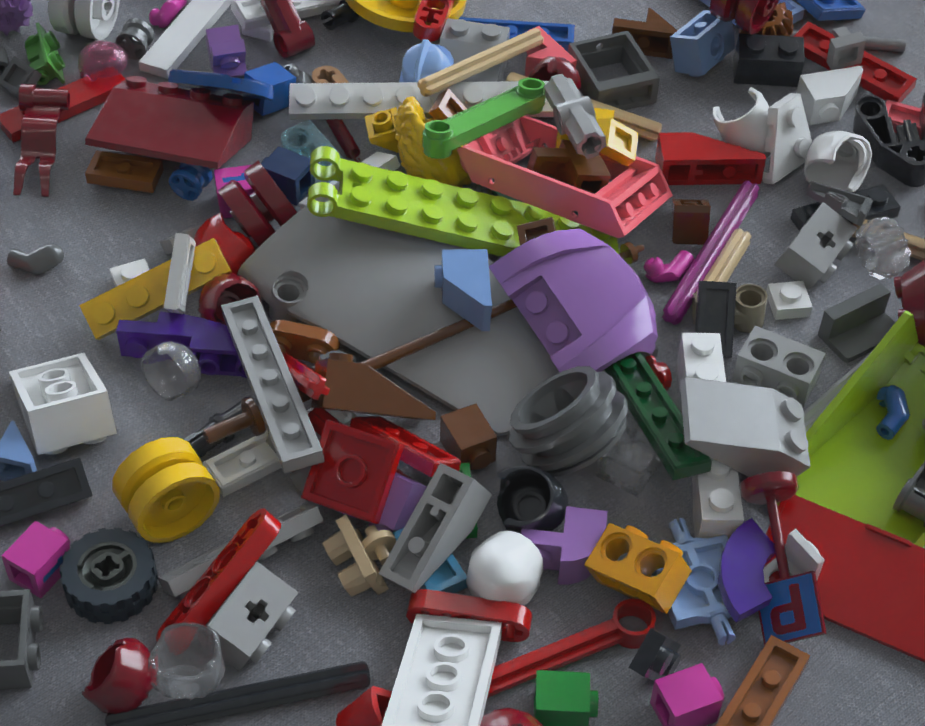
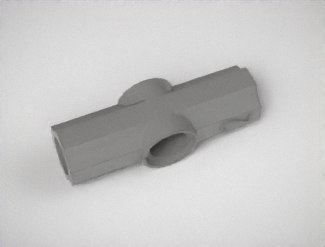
[544,74,606,159]

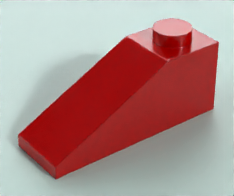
[655,132,766,186]

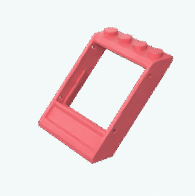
[457,115,673,239]

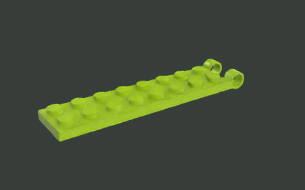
[307,146,619,257]

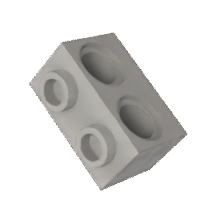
[732,326,826,408]

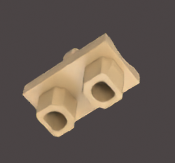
[322,514,396,597]

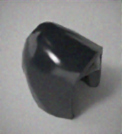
[497,466,568,534]

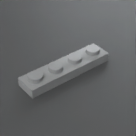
[158,504,323,599]

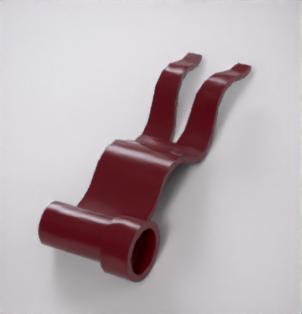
[13,84,70,197]

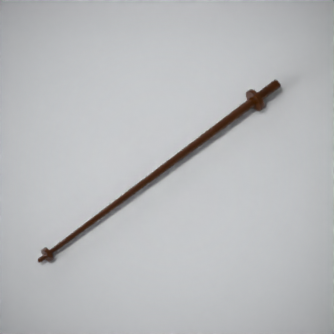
[202,242,645,444]

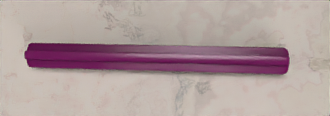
[662,181,760,325]

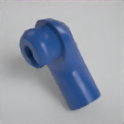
[876,385,910,440]

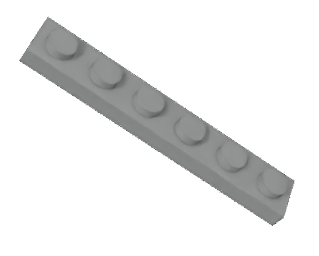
[221,296,324,474]

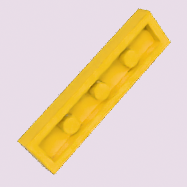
[79,238,232,340]

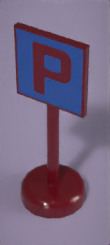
[739,471,827,646]

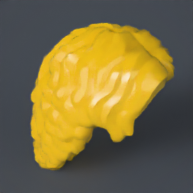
[394,96,472,188]

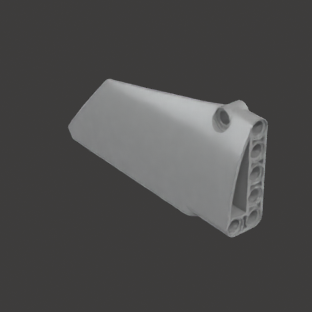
[237,164,636,437]

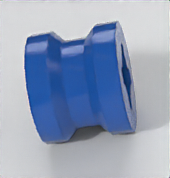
[169,163,213,201]

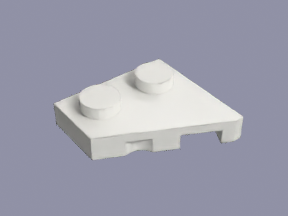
[762,93,812,184]

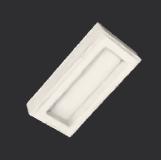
[164,233,196,314]

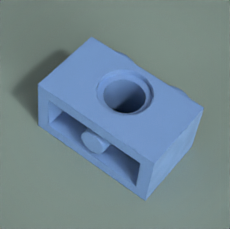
[670,10,736,77]

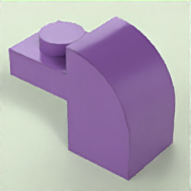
[206,25,247,78]
[521,506,608,585]

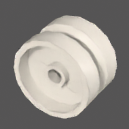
[48,0,120,41]

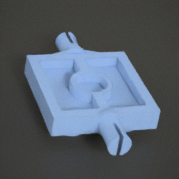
[652,518,736,645]

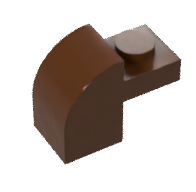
[526,139,611,194]

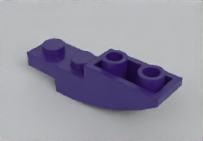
[116,311,247,378]

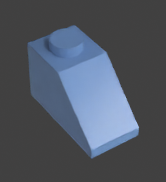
[434,249,492,331]

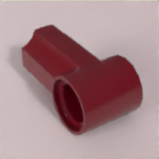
[260,0,315,59]

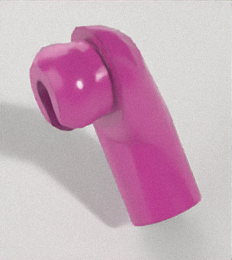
[149,0,187,28]
[644,250,694,283]

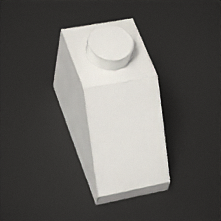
[796,66,863,125]

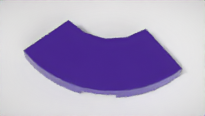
[718,518,775,623]

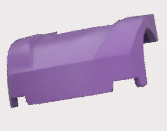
[489,229,658,372]

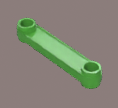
[422,78,546,159]

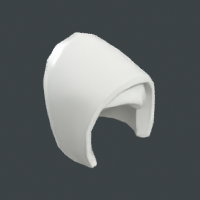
[713,87,771,158]
[804,131,872,192]
[466,531,543,606]

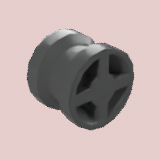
[115,18,154,60]

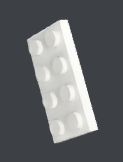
[382,614,502,726]

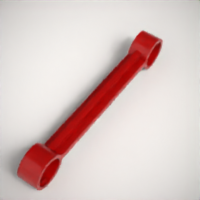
[487,599,656,698]

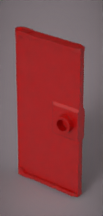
[764,495,925,663]

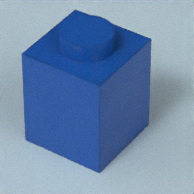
[243,62,296,116]

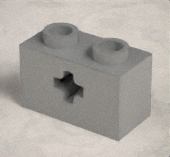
[774,202,857,291]
[198,562,299,671]

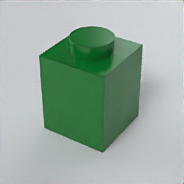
[534,670,599,726]

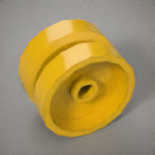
[112,437,220,543]

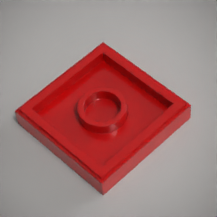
[301,419,404,524]

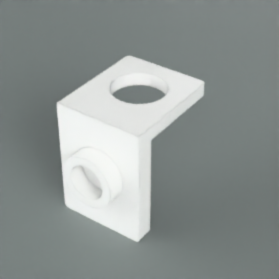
[763,529,825,583]

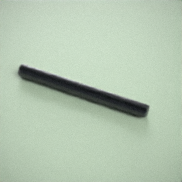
[105,661,371,726]

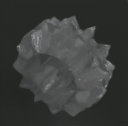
[855,216,911,280]

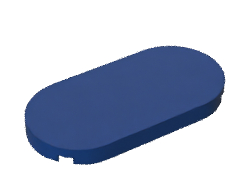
[168,69,275,101]

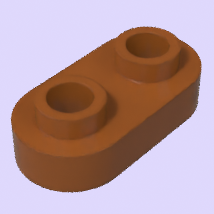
[270,320,340,364]

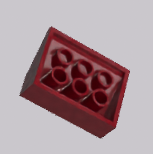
[85,76,254,169]

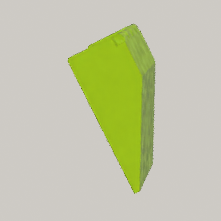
[777,311,925,548]

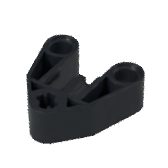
[853,93,925,187]

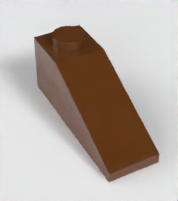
[311,353,436,420]

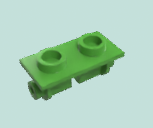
[25,22,66,85]

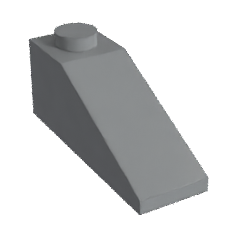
[378,463,492,593]

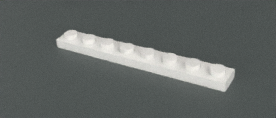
[289,81,554,120]

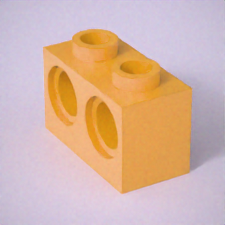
[584,523,692,614]

